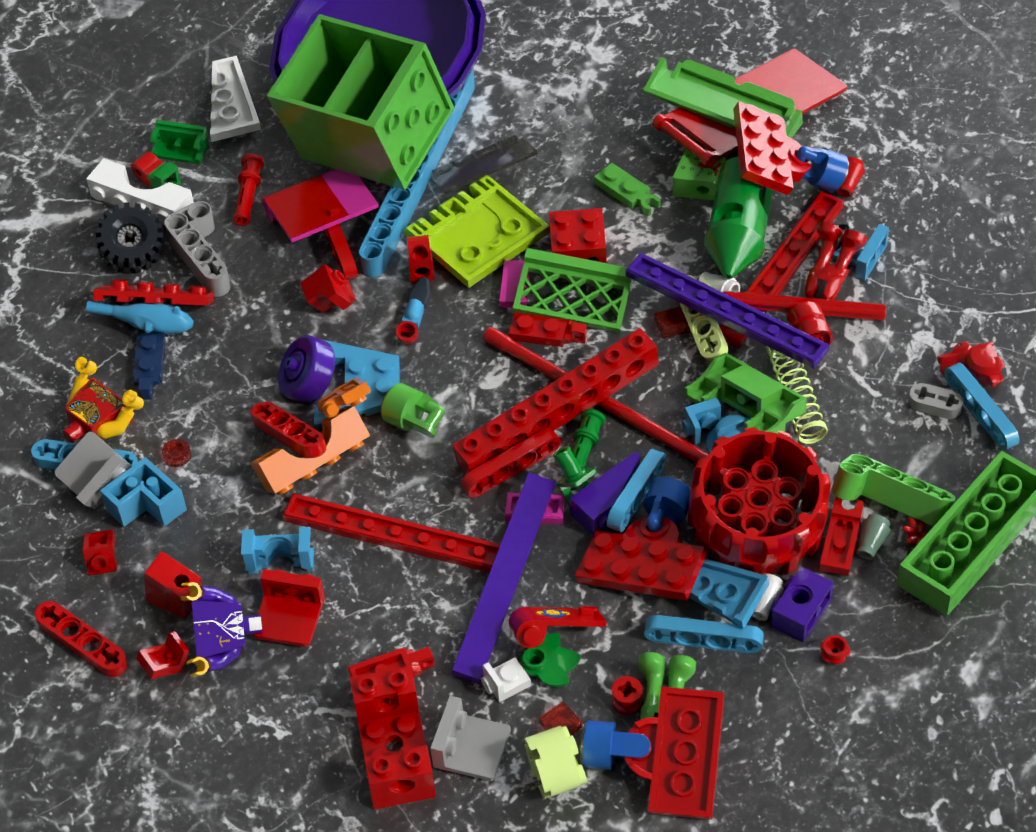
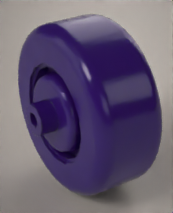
[278,335,335,404]

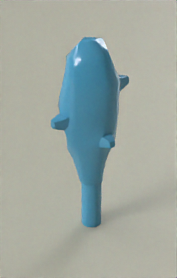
[86,301,194,335]

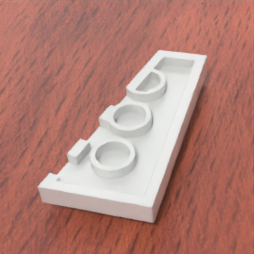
[210,56,261,142]

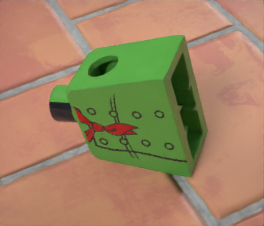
[673,148,726,200]

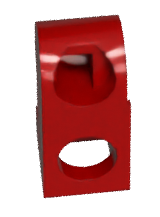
[407,235,435,283]

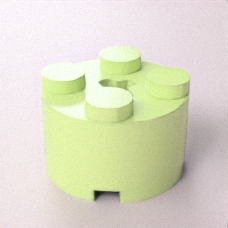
[524,726,587,799]

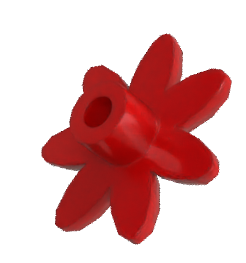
[902,517,928,546]

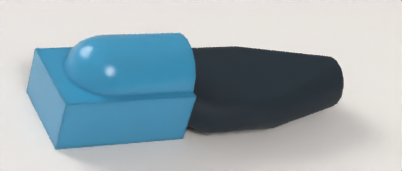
[402,277,431,329]

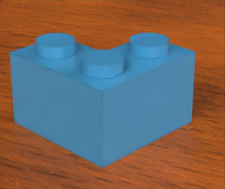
[100,457,187,527]

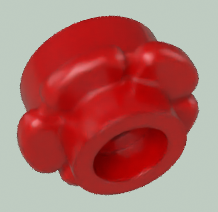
[820,635,850,664]

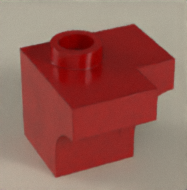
[300,264,356,313]

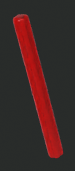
[723,291,886,320]

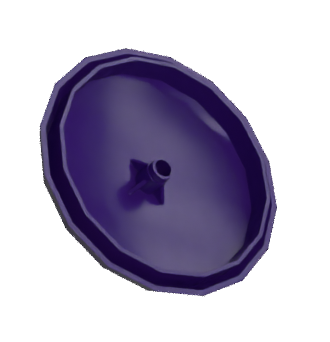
[269,0,486,99]

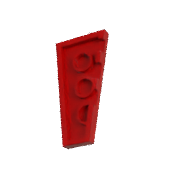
[93,279,214,306]

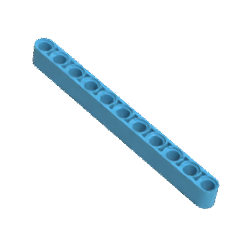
[359,68,475,277]

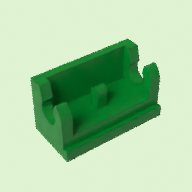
[150,120,209,165]

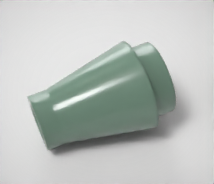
[857,514,891,560]

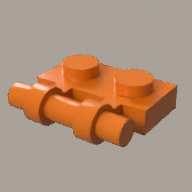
[317,377,371,418]

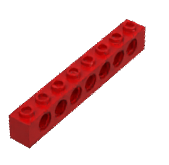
[452,328,659,474]

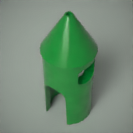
[704,156,773,280]

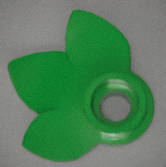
[520,633,581,687]

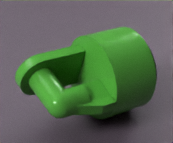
[381,383,445,438]

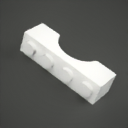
[86,158,194,225]

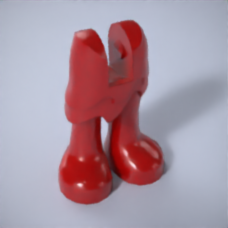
[804,221,868,300]

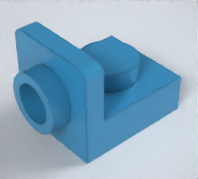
[682,398,721,445]

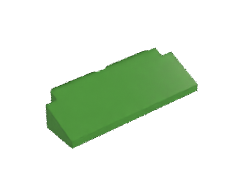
[643,57,803,138]

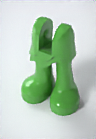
[638,652,696,720]

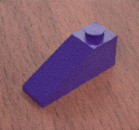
[570,452,640,536]

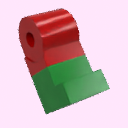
[131,151,181,189]

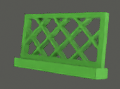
[513,248,632,333]

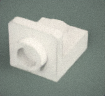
[481,657,531,702]

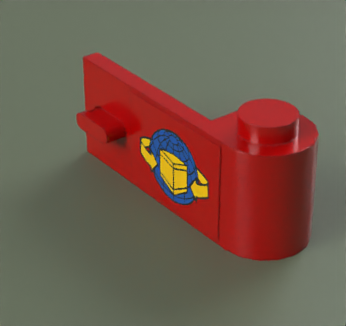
[509,606,607,648]

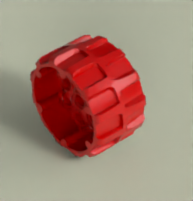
[688,427,831,575]

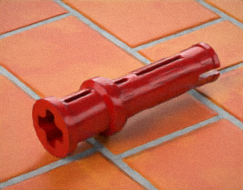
[233,153,264,226]

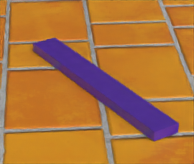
[625,253,829,369]
[451,472,556,685]

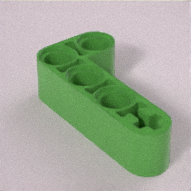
[831,454,956,526]

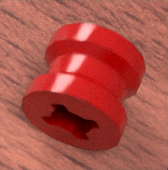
[612,676,643,715]

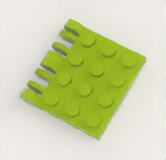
[404,175,550,288]

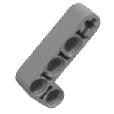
[164,201,231,297]

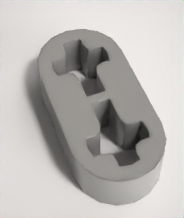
[909,383,963,419]

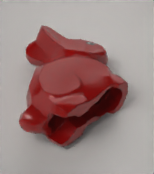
[937,341,1005,388]

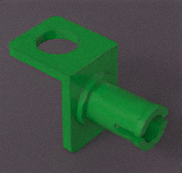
[553,446,597,507]

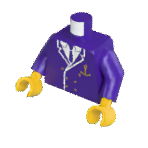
[180,582,262,678]

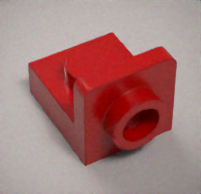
[83,529,117,575]

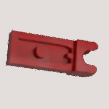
[819,497,864,576]

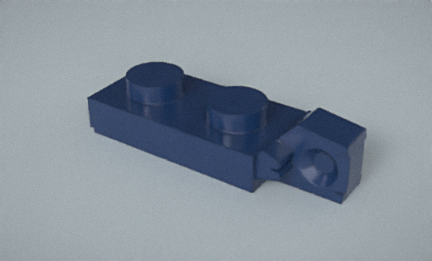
[133,334,166,400]

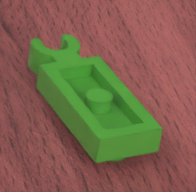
[594,163,661,216]

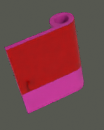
[262,169,379,242]

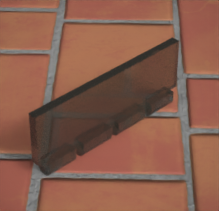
[432,135,537,194]

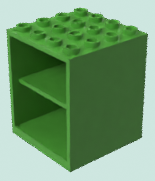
[267,14,454,190]

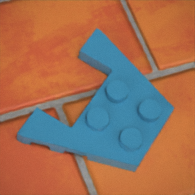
[314,339,400,431]

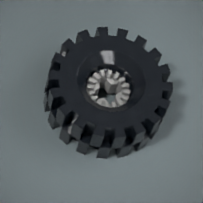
[95,202,164,274]

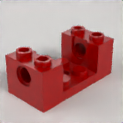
[350,666,436,810]

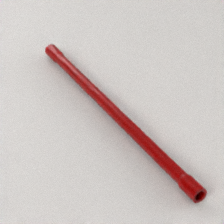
[483,326,741,488]

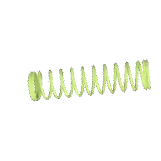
[766,346,828,444]

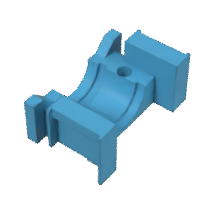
[241,527,314,574]

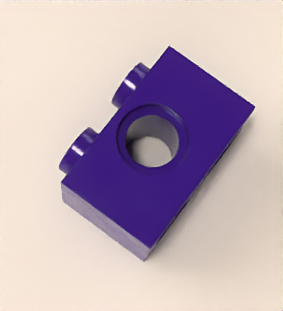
[769,567,834,642]

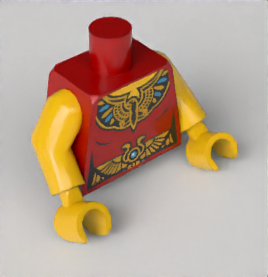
[62,357,144,443]

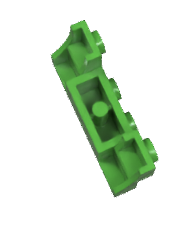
[684,353,807,433]

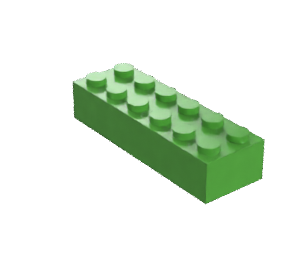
[897,450,1036,616]

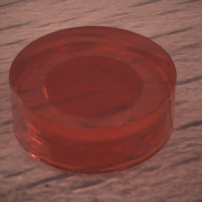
[162,439,192,467]

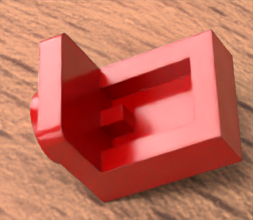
[136,631,189,680]

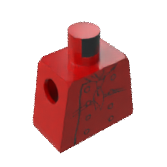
[144,551,202,618]

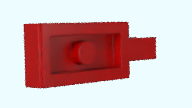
[509,313,587,347]
[347,647,435,678]

